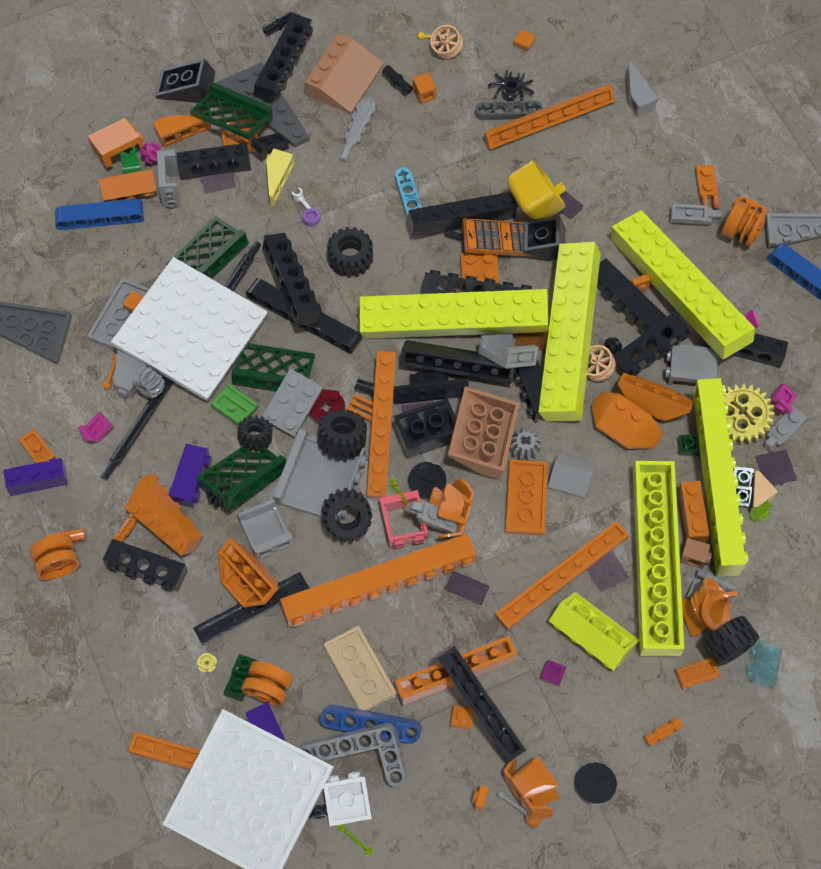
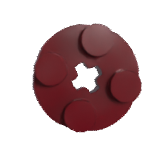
[308,389,345,425]

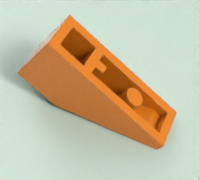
[153,115,212,148]

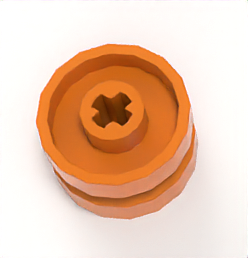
[29,534,80,580]
[241,661,294,707]

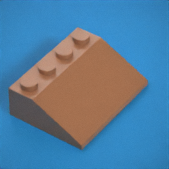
[305,33,384,114]
[447,386,520,479]

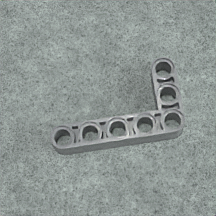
[299,723,408,787]

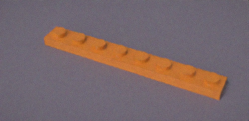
[484,84,615,150]
[367,351,396,499]
[495,521,630,631]

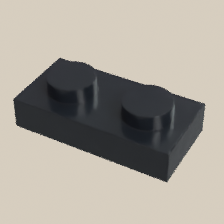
[251,133,290,155]

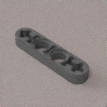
[475,101,543,120]

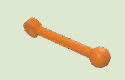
[103,354,117,390]

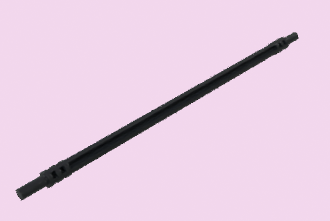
[100,241,261,481]

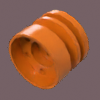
[721,200,767,248]

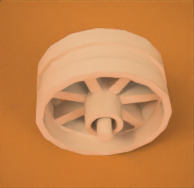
[430,25,463,59]
[587,345,616,382]

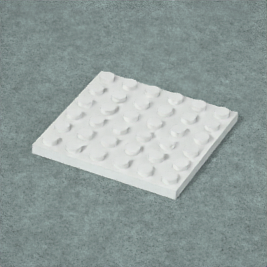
[111,257,268,401]
[163,709,334,869]

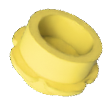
[197,653,217,673]

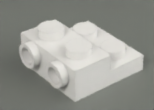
[324,771,372,826]

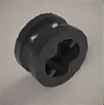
[309,804,328,820]

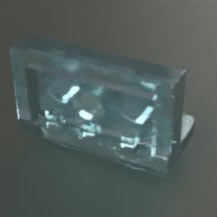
[747,639,782,689]

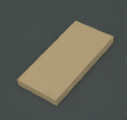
[323,625,397,711]

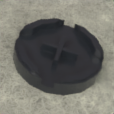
[408,462,447,500]
[574,762,617,806]

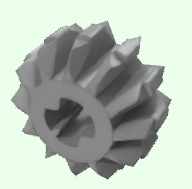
[132,366,165,398]
[509,428,542,460]

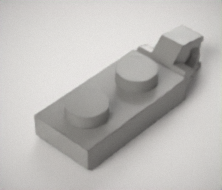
[671,203,722,225]
[763,406,808,451]
[407,501,458,534]

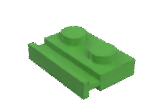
[211,384,258,425]

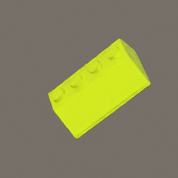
[549,592,639,671]

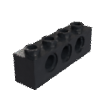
[176,143,251,180]
[613,311,690,376]
[708,333,788,368]
[102,539,188,592]

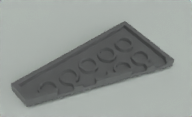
[216,62,310,148]
[0,301,72,364]

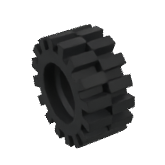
[238,415,273,451]

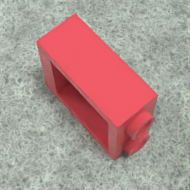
[379,490,428,548]

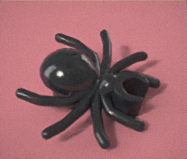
[488,70,534,101]

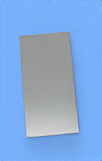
[87,278,149,351]

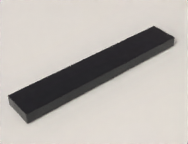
[193,572,310,646]

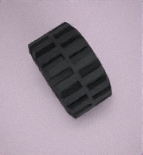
[327,227,373,277]
[318,409,367,460]
[321,488,372,541]
[703,616,759,666]

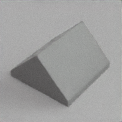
[548,453,595,499]

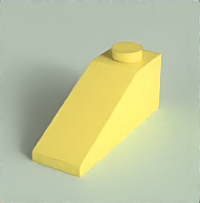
[265,148,294,206]

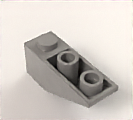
[627,61,658,117]

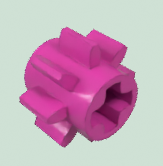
[141,141,162,165]

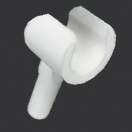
[292,187,311,209]

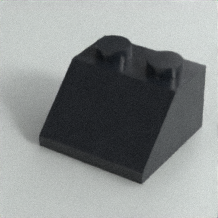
[524,215,566,260]

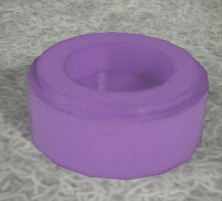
[302,208,320,227]

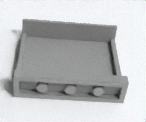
[273,429,368,523]

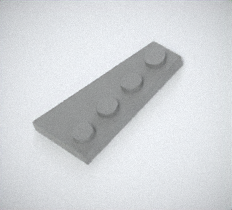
[765,213,821,248]

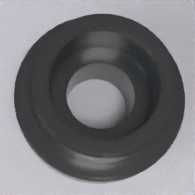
[605,337,622,355]

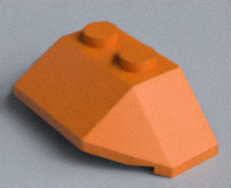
[618,373,695,421]
[590,392,664,449]
[218,538,278,608]

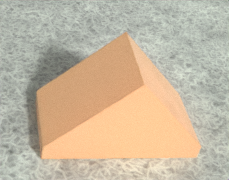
[750,471,778,514]

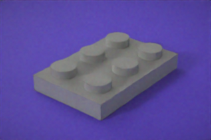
[263,368,324,437]

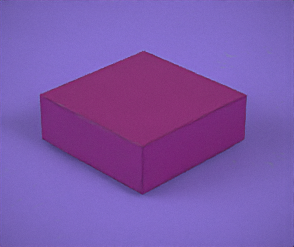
[540,659,566,687]

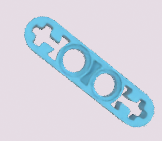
[395,167,422,218]

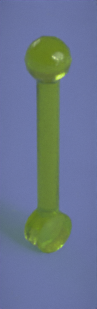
[390,478,411,513]
[337,824,373,856]

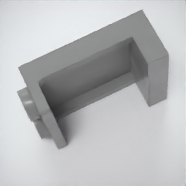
[157,149,181,207]
[479,333,538,368]
[665,344,718,385]
[238,499,294,560]

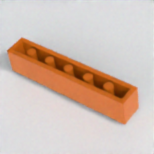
[395,636,517,706]

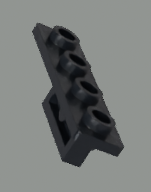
[393,371,469,404]

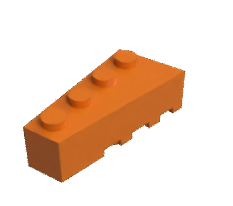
[125,474,203,556]

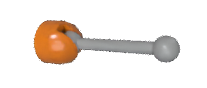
[497,790,542,829]

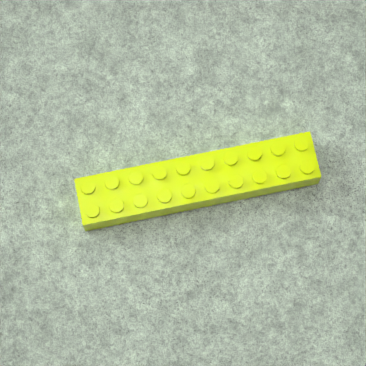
[611,210,755,359]
[539,242,601,421]
[360,289,549,339]
[693,378,748,577]
[633,461,684,657]

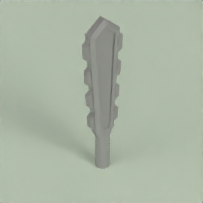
[340,97,376,162]

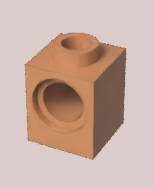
[680,538,712,569]

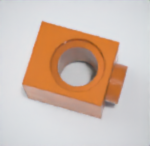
[412,73,436,104]

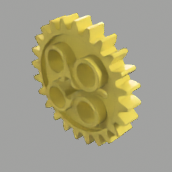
[724,384,775,444]

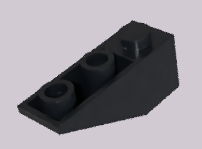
[514,360,543,423]

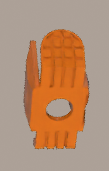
[429,478,474,539]
[504,757,559,820]

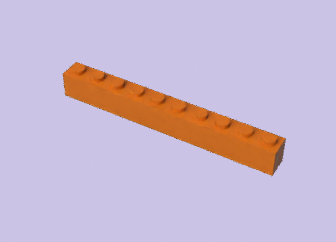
[280,533,477,627]

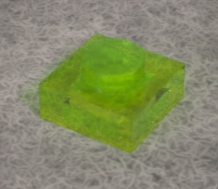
[749,500,772,524]

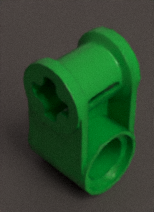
[120,146,141,174]

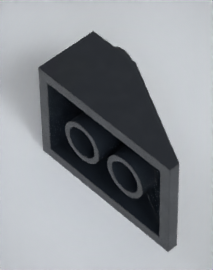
[155,58,215,102]

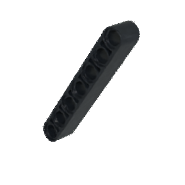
[245,278,362,354]

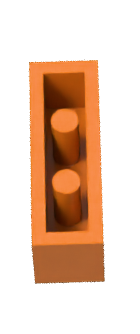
[99,169,157,202]
[677,481,709,543]

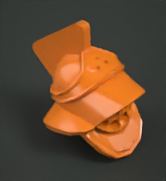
[682,577,740,637]

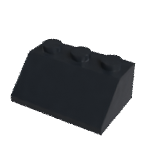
[393,398,456,458]

